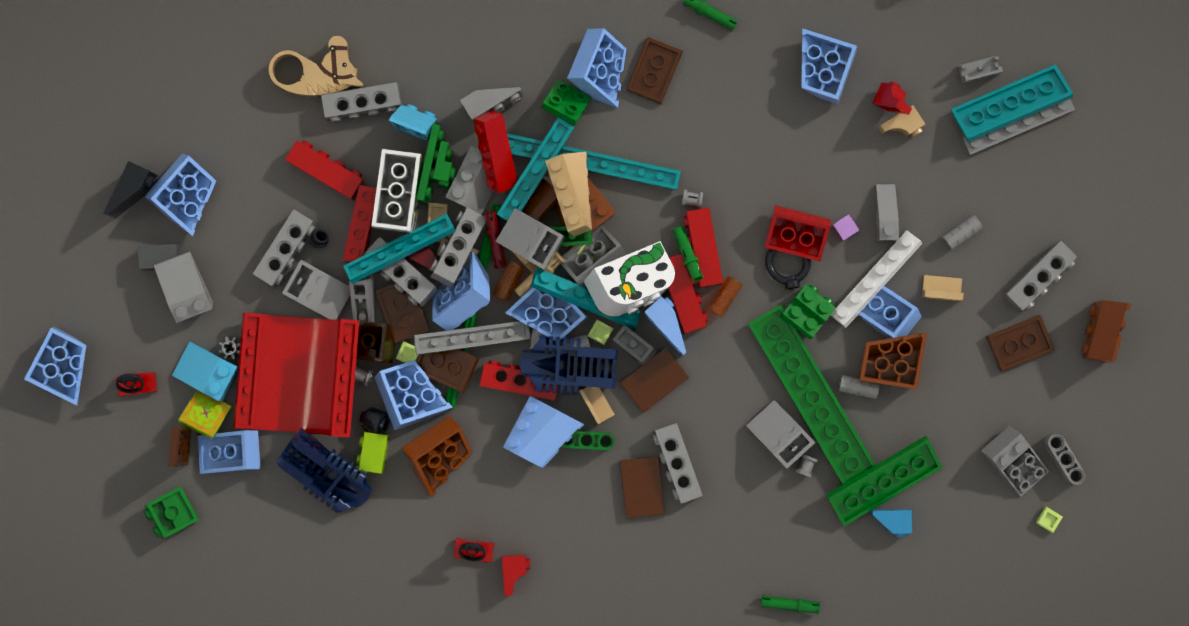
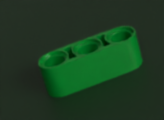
[562,431,615,450]

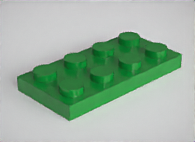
[416,124,446,204]

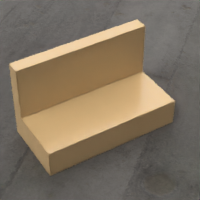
[922,275,964,302]
[579,387,615,424]

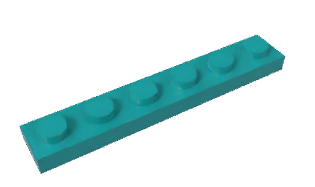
[497,117,574,221]
[343,214,456,284]
[530,267,640,330]

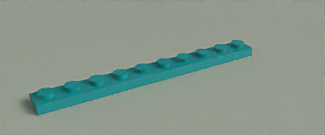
[507,133,681,191]

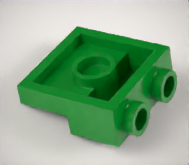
[433,141,457,189]
[781,284,836,340]
[143,486,199,540]

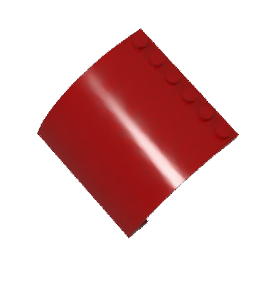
[233,313,359,437]

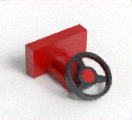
[116,372,158,396]
[453,538,494,562]

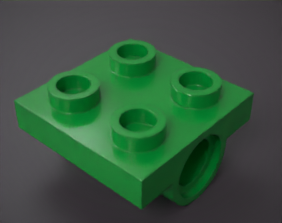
[541,79,591,126]

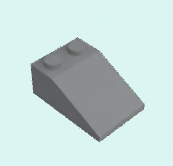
[154,251,213,323]

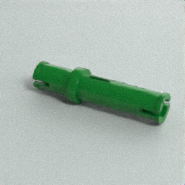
[683,0,738,31]
[672,226,704,282]
[761,595,820,614]

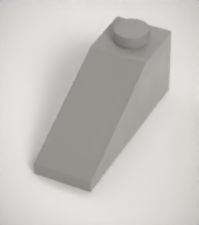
[876,184,899,242]
[349,274,375,325]

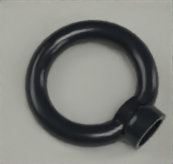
[765,249,811,290]

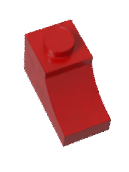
[872,81,912,115]
[502,554,530,596]

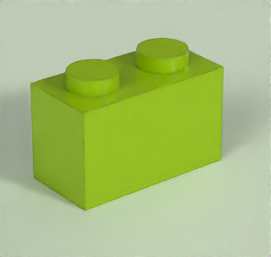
[356,432,389,474]

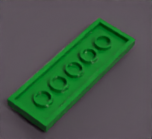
[826,436,943,527]

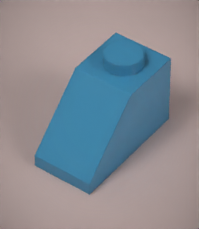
[870,509,912,537]

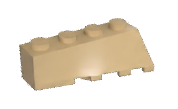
[545,152,592,237]

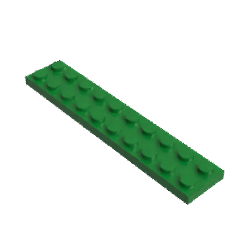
[748,304,876,485]

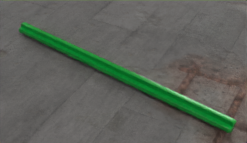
[445,204,501,409]

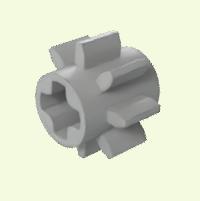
[218,337,240,360]

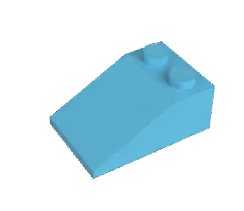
[389,104,438,142]
[172,341,238,401]

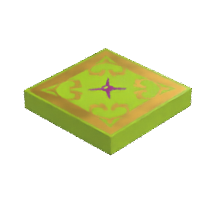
[178,390,232,440]

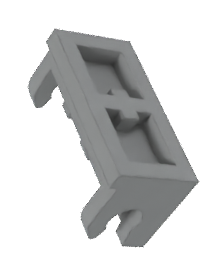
[957,56,1003,84]

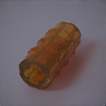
[493,260,525,302]
[708,276,742,317]

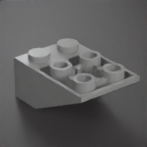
[460,87,523,125]
[496,208,565,271]
[282,260,350,320]
[746,400,815,469]
[981,425,1049,497]

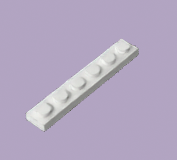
[831,230,922,328]

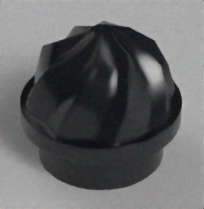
[309,229,328,248]

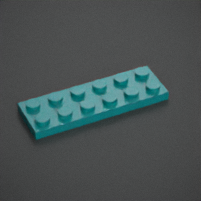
[951,64,1073,142]

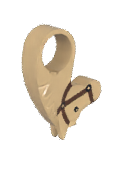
[269,36,364,97]

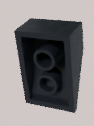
[103,161,158,218]

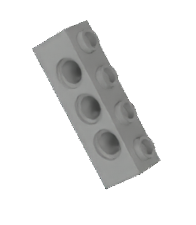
[321,82,402,122]
[430,207,486,288]
[253,209,316,287]
[364,237,438,307]
[1003,241,1077,312]
[652,423,703,504]

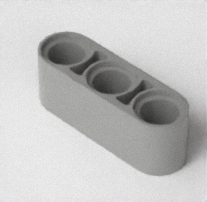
[1044,434,1085,485]

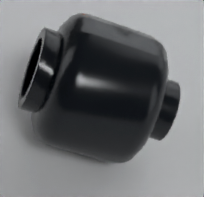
[359,407,390,434]

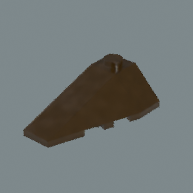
[356,322,395,363]

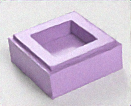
[832,214,859,241]

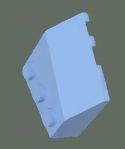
[567,28,627,108]
[801,28,857,104]
[144,154,216,236]
[432,252,490,331]
[505,288,588,342]
[24,327,87,405]
[374,360,452,430]
[503,396,584,468]

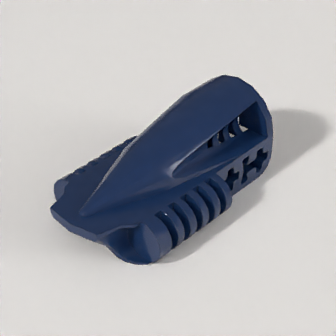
[520,336,618,394]
[277,428,373,513]

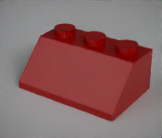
[764,205,831,262]

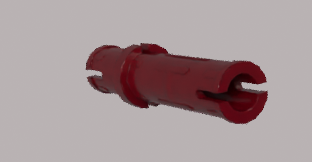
[484,210,507,269]

